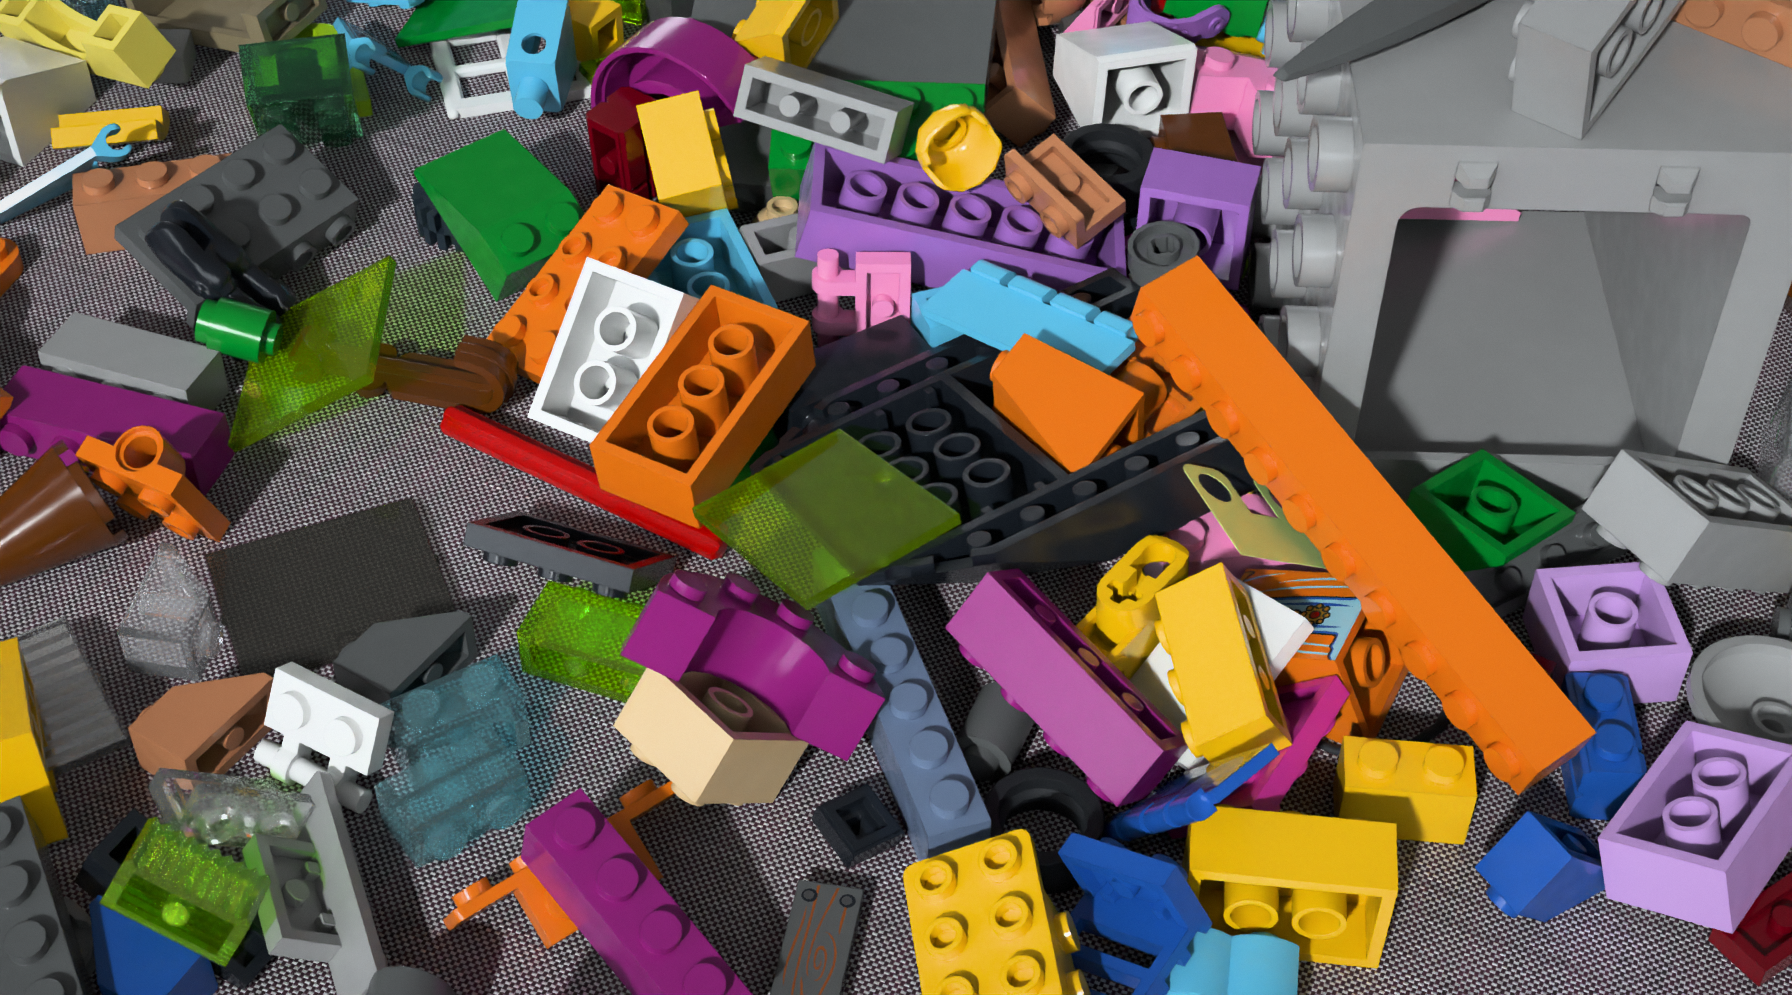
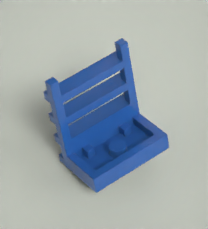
[1058,832,1213,995]

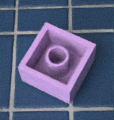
[1522,562,1693,704]

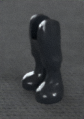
[144,200,296,361]

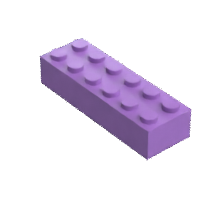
[795,142,1127,292]

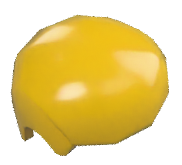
[915,104,1002,192]

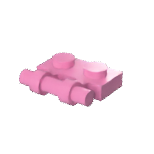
[812,248,911,347]

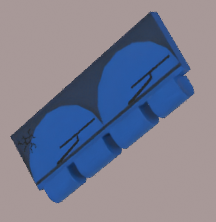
[1103,743,1279,843]

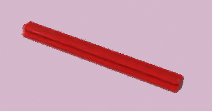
[440,405,731,560]

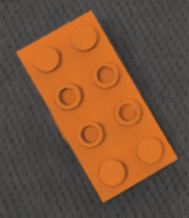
[487,184,689,384]

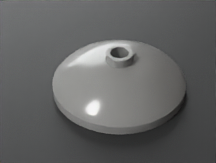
[1686,635,1792,745]

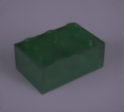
[238,33,364,147]

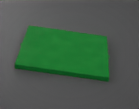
[394,0,518,48]

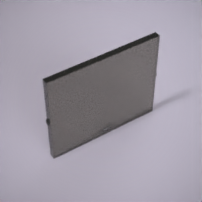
[205,498,456,678]

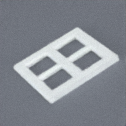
[429,28,596,119]

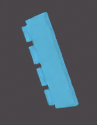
[920,259,1138,375]

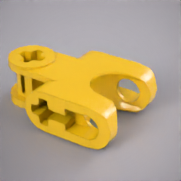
[1076,535,1189,680]

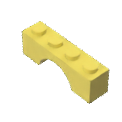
[0,0,176,89]

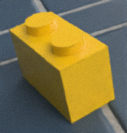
[1333,736,1477,845]

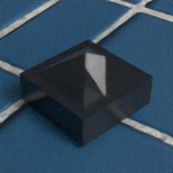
[811,783,904,869]

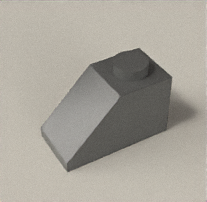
[332,611,478,734]

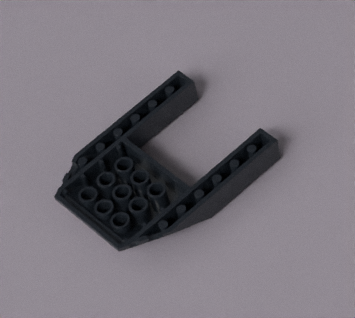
[749,267,1258,586]

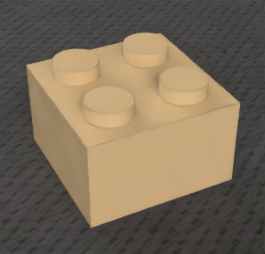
[613,668,809,806]

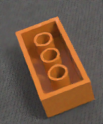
[589,285,816,529]

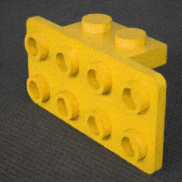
[903,829,1091,995]

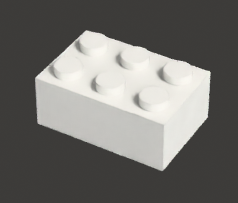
[527,257,700,442]

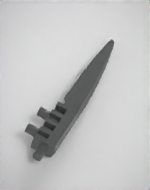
[1273,0,1493,82]

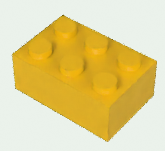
[1182,804,1398,969]

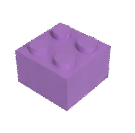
[1136,147,1261,291]

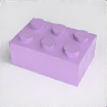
[1598,721,1792,934]

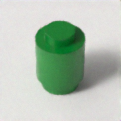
[195,297,284,364]

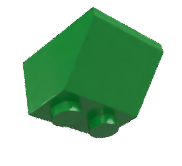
[1406,449,1576,572]

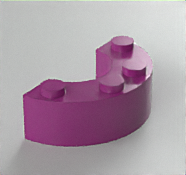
[591,17,759,127]
[620,569,885,761]

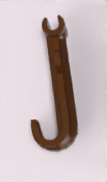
[292,330,519,414]

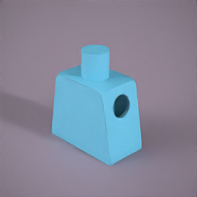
[506,0,578,119]

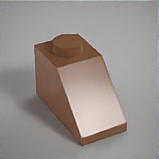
[128,673,274,801]

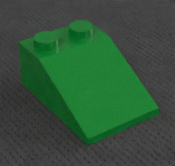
[413,129,585,302]

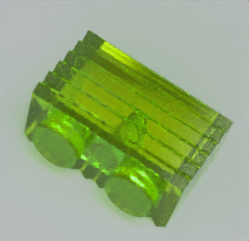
[99,817,271,968]

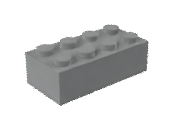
[1508,0,1685,140]
[1581,449,1792,595]

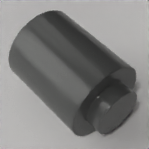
[956,682,1035,781]

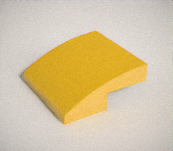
[50,106,170,150]

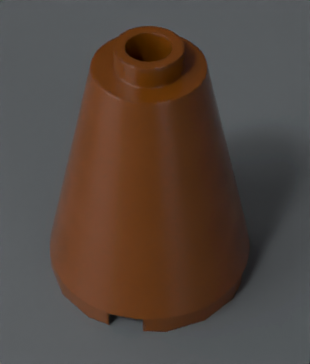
[0,439,130,587]

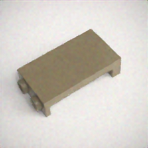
[125,0,328,58]

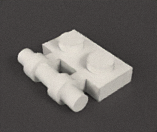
[254,661,395,814]

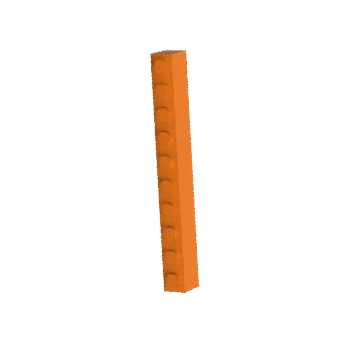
[1130,255,1597,795]

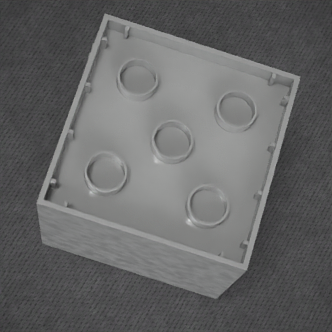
[1248,0,1792,510]

